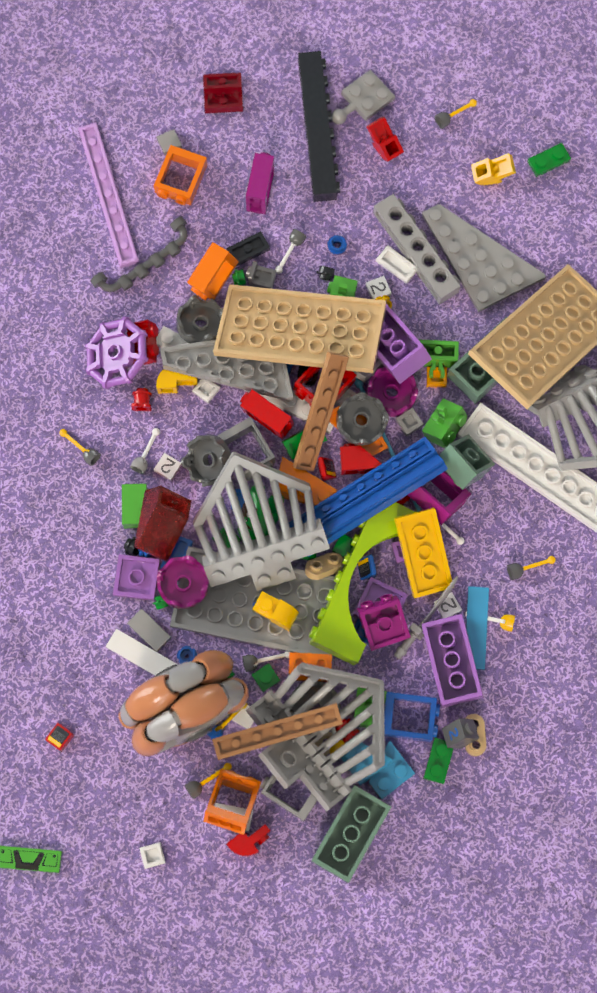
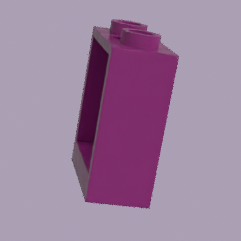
[246,152,275,215]
[408,471,471,526]

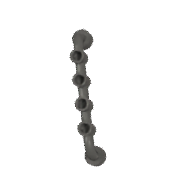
[90,216,188,292]

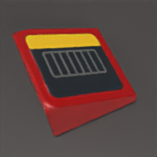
[318,457,337,481]
[45,723,74,752]

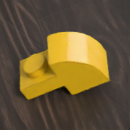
[471,153,516,185]
[156,369,198,394]
[252,591,299,631]

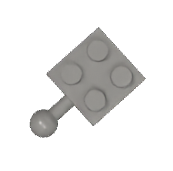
[332,69,395,124]

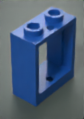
[384,692,440,742]

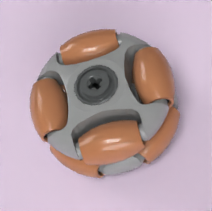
[119,650,249,757]

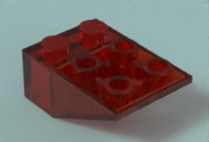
[134,485,192,561]

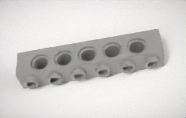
[373,194,461,305]

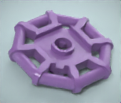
[85,316,148,389]

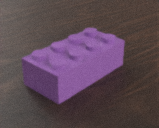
[377,299,432,384]
[421,614,484,708]

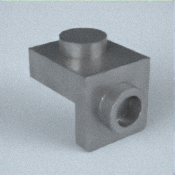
[246,261,277,289]

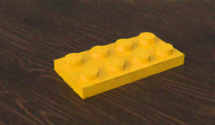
[394,508,454,598]

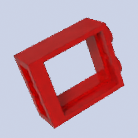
[293,366,357,407]
[240,389,294,440]

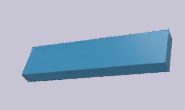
[466,586,489,670]

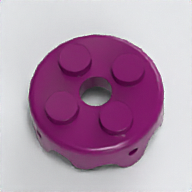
[367,367,418,417]
[157,555,209,609]

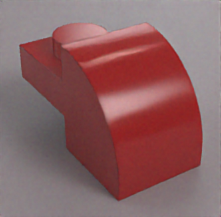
[366,117,404,162]
[226,824,271,857]

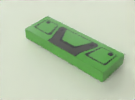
[0,846,62,873]

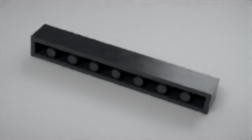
[298,51,340,202]

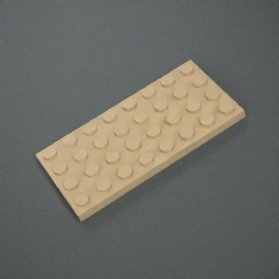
[468,264,597,410]
[213,284,387,373]

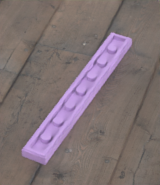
[78,123,139,268]

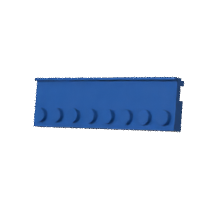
[289,437,448,557]

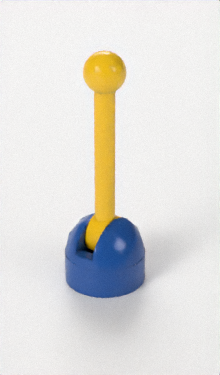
[207,702,248,739]

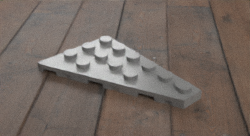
[422,204,546,312]
[160,340,293,402]

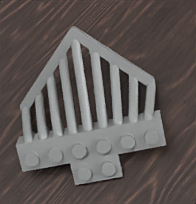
[528,365,597,471]
[193,452,330,591]
[246,662,385,811]

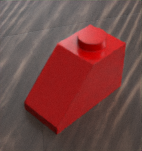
[339,443,382,475]

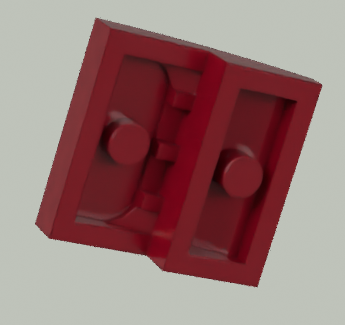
[203,72,243,114]

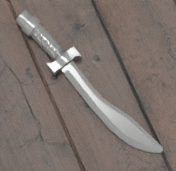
[394,576,458,660]

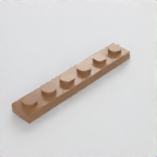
[293,352,349,472]
[212,703,343,760]

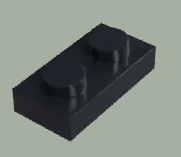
[226,231,270,267]

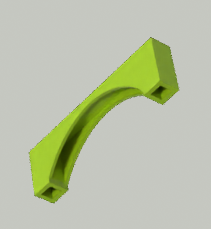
[309,502,415,666]

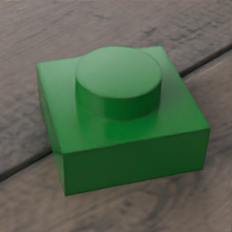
[252,663,280,693]

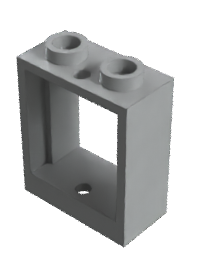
[217,417,275,481]
[260,775,318,822]

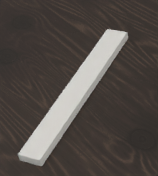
[106,629,254,729]

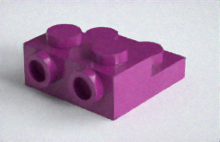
[357,594,411,651]

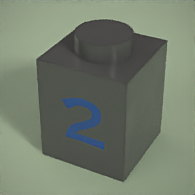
[442,718,479,749]

